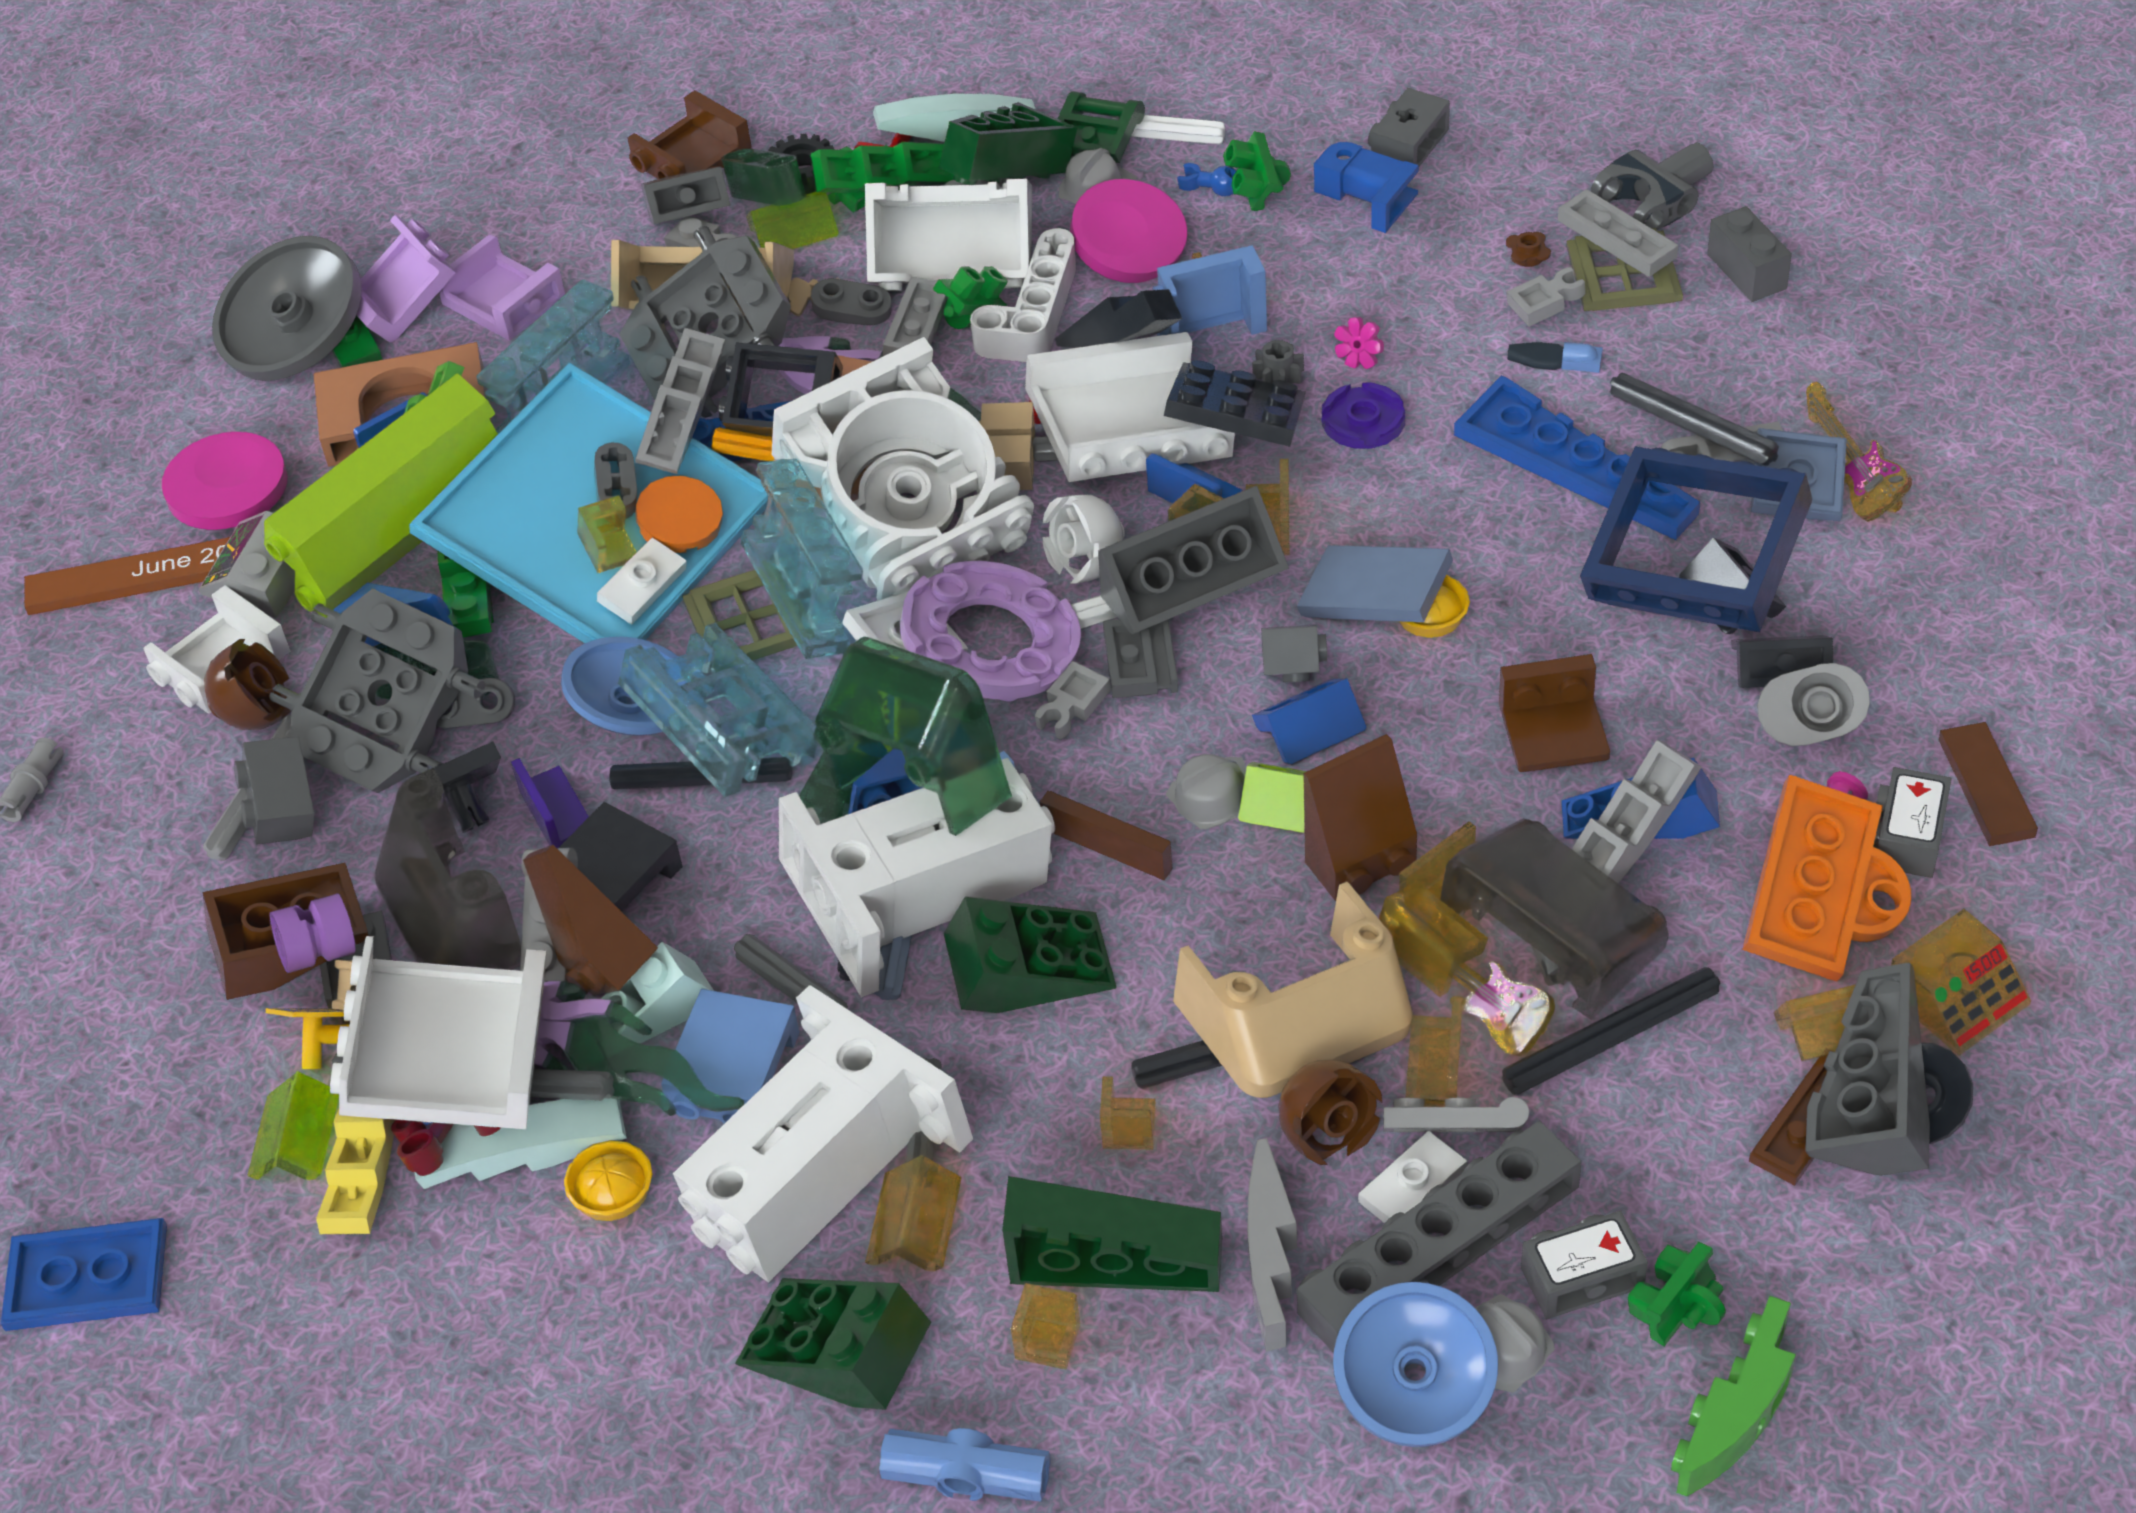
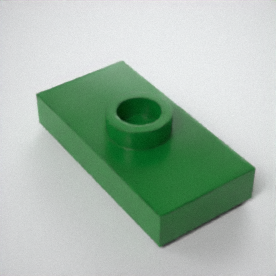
[332,315,383,368]

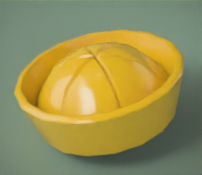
[1399,575,1470,638]
[564,1140,653,1221]

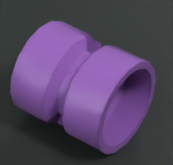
[270,894,356,973]

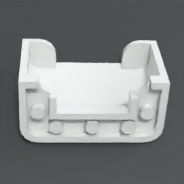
[865,179,1032,292]

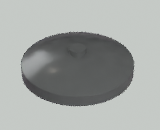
[212,236,362,381]

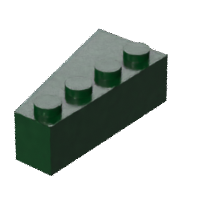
[1002,1176,1223,1292]

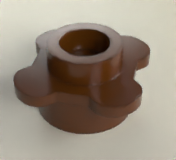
[1506,232,1551,267]

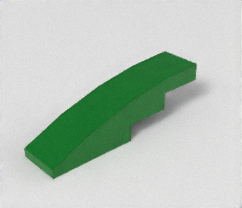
[811,142,954,193]

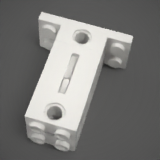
[779,758,1055,997]
[673,985,973,1283]

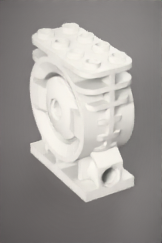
[772,337,1034,601]

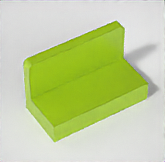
[1238,762,1307,833]

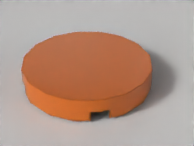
[635,476,723,553]

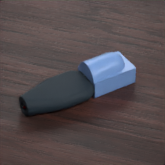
[1507,342,1603,373]

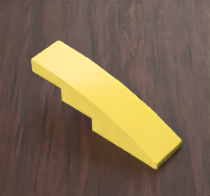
[316,1109,395,1234]

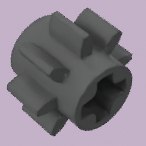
[1252,340,1304,384]

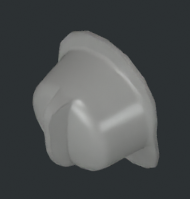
[1059,148,1137,204]
[1757,663,1870,746]
[1166,754,1246,829]
[1475,1294,1555,1393]

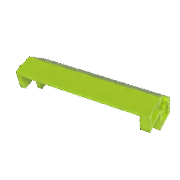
[264,373,498,618]

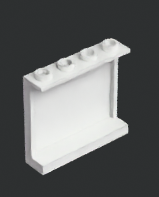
[1025,332,1235,482]
[330,936,546,1129]

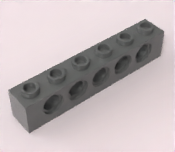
[1297,1120,1582,1353]

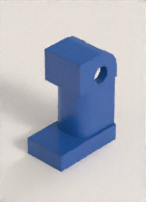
[1314,142,1419,233]

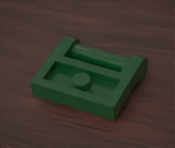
[1057,91,1145,163]

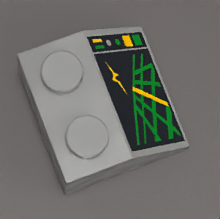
[199,511,295,618]

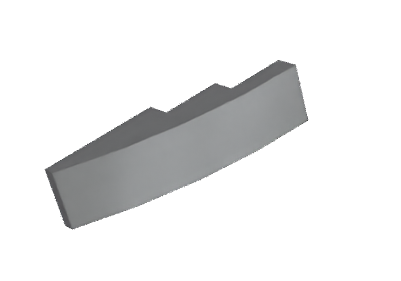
[635,328,725,474]
[1547,740,1702,926]
[1247,1138,1297,1352]

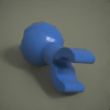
[1177,163,1236,196]

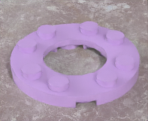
[900,561,1081,702]

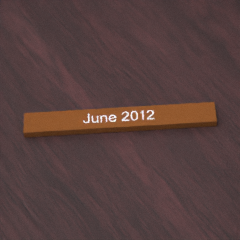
[24,537,230,615]

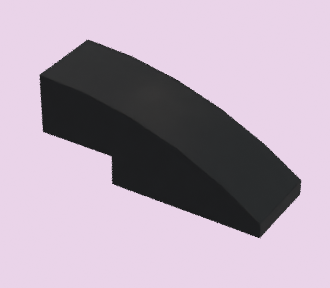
[1054,289,1182,348]

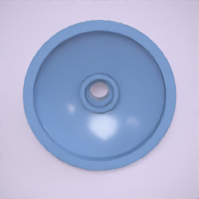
[561,637,698,736]
[1333,1282,1498,1447]

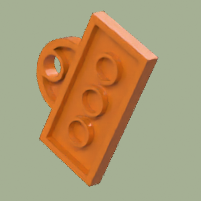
[1742,775,1911,982]

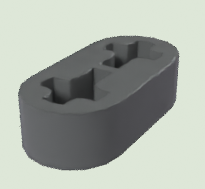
[594,442,637,521]

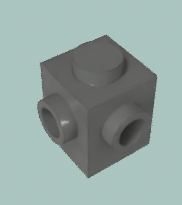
[1261,625,1327,682]

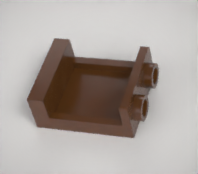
[627,90,752,179]

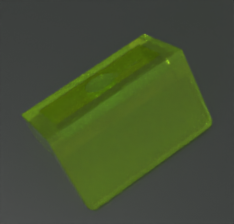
[746,192,839,249]
[247,1071,339,1180]

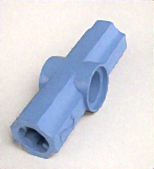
[879,1428,1051,1502]

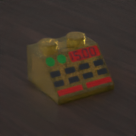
[1891,909,2031,1056]

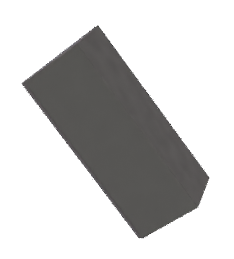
[1098,486,1289,634]

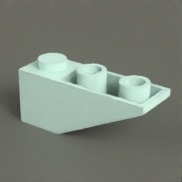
[563,942,714,1071]

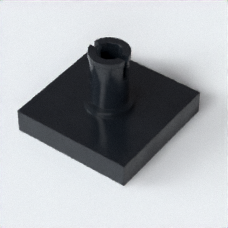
[404,741,501,833]

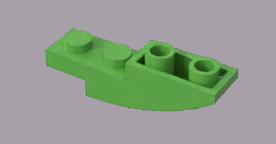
[1671,1296,1796,1496]

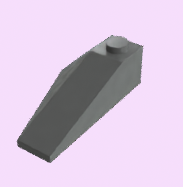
[1805,962,1930,1176]

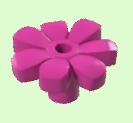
[1334,317,1384,369]

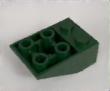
[943,897,1116,1013]
[735,1278,931,1410]

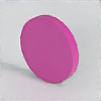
[1070,179,1187,283]
[162,432,288,530]

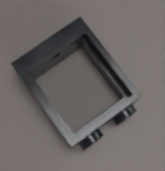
[719,342,843,437]

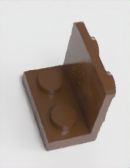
[1499,654,1610,772]

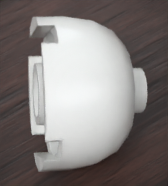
[1042,495,1125,584]

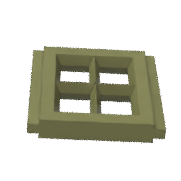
[1566,228,1683,311]
[682,564,815,673]

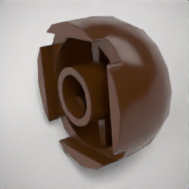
[204,639,291,730]
[1278,1060,1382,1165]

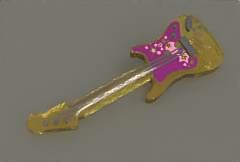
[1806,382,1912,522]
[1388,903,1555,1057]

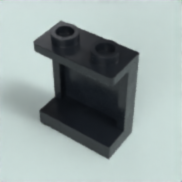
[559,802,683,912]

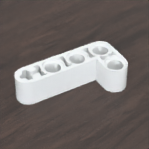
[970,228,1076,362]

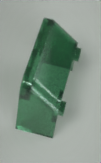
[814,636,1012,836]

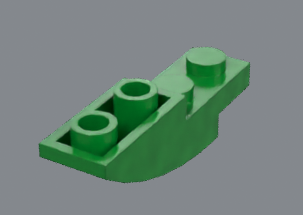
[437,551,494,638]

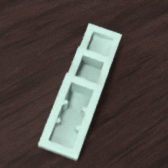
[873,94,1035,142]
[415,1093,627,1189]

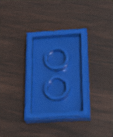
[0,1218,167,1331]

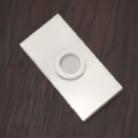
[597,537,687,625]
[1358,1131,1467,1223]

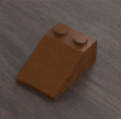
[1303,734,1417,901]
[523,844,658,996]
[202,863,368,1000]

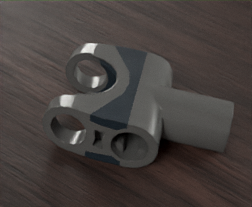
[1591,142,1714,230]

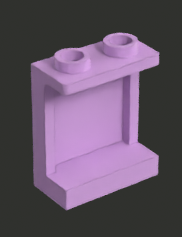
[356,214,456,343]
[439,234,566,341]

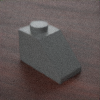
[641,166,731,224]

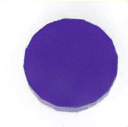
[1322,382,1405,449]

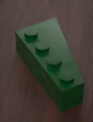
[939,102,1078,185]

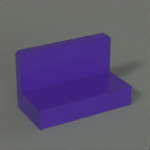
[511,758,589,848]

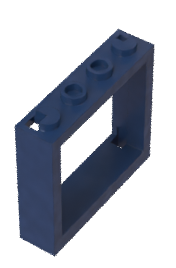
[1580,446,1813,632]

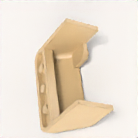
[611,240,794,310]
[1173,882,1413,1098]

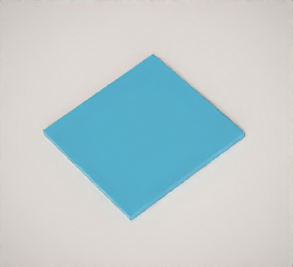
[409,362,775,643]

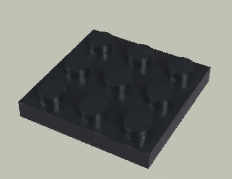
[1163,360,1306,447]

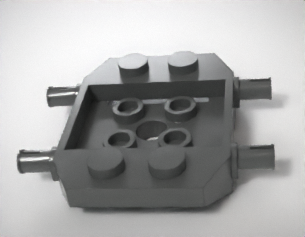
[619,226,791,418]
[270,588,485,793]

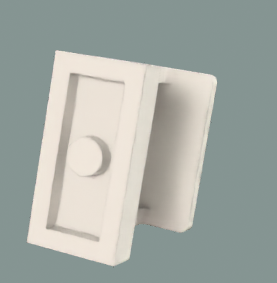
[143,585,291,714]

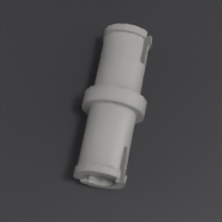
[0,738,64,822]

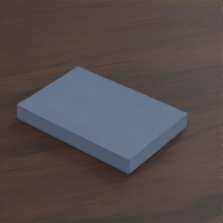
[1297,545,1453,622]

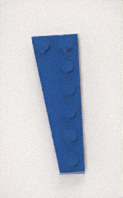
[1454,375,1700,540]

